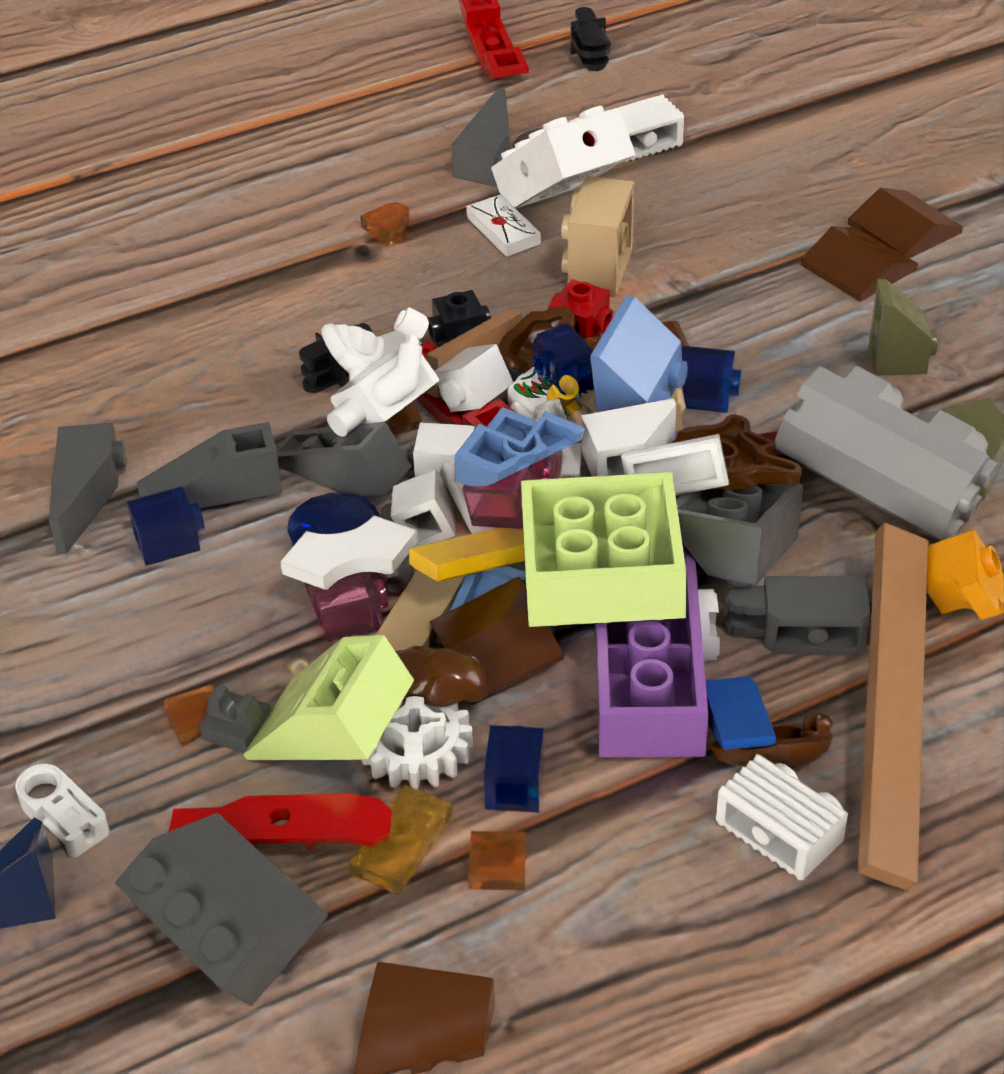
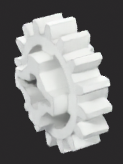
[361,696,473,790]

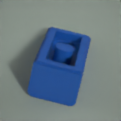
[706,677,776,750]

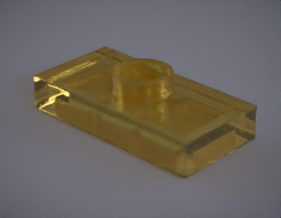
[350,785,453,895]

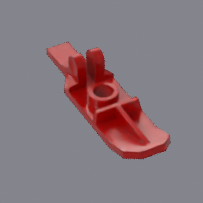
[169,793,392,850]

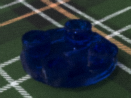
[287,493,381,547]

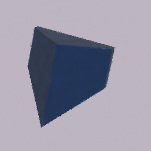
[0,817,56,929]

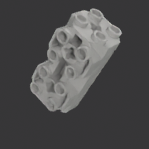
[774,364,998,542]

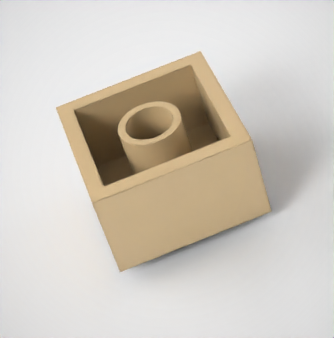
[561,176,634,297]

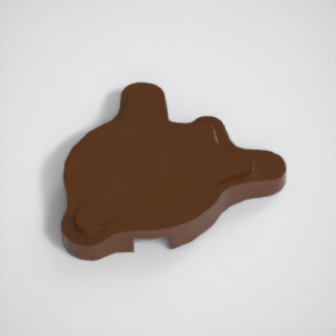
[672,414,802,490]

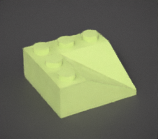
[521,472,686,627]

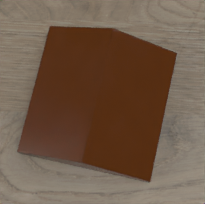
[848,187,963,258]
[801,226,918,302]
[430,576,564,705]

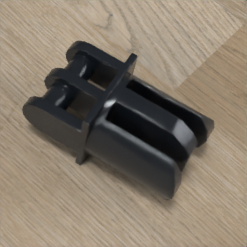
[571,7,611,72]
[299,323,372,393]

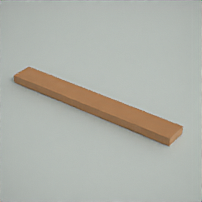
[858,522,928,891]

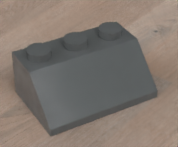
[676,483,803,587]
[115,813,328,1006]

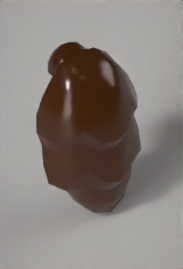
[498,306,576,373]
[395,645,488,706]
[711,713,834,770]

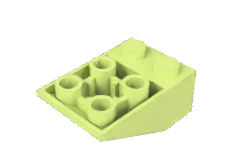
[243,635,414,760]

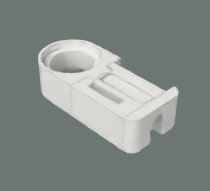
[15,764,110,858]

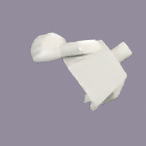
[321,307,440,437]

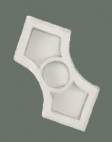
[280,516,417,590]

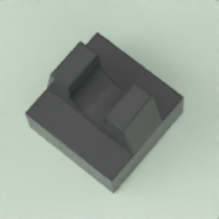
[199,684,271,753]

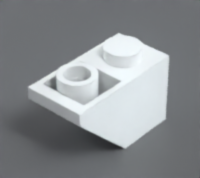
[581,398,676,477]

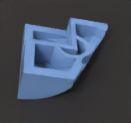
[454,407,585,487]

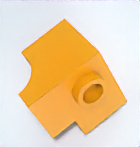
[927,529,1004,620]

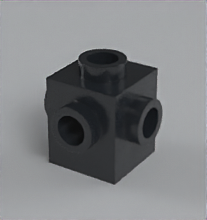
[427,290,491,347]

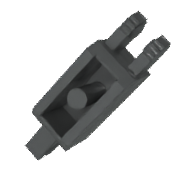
[723,576,873,655]

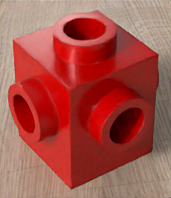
[548,279,613,353]

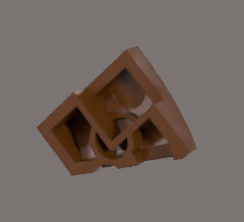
[354,961,495,1074]

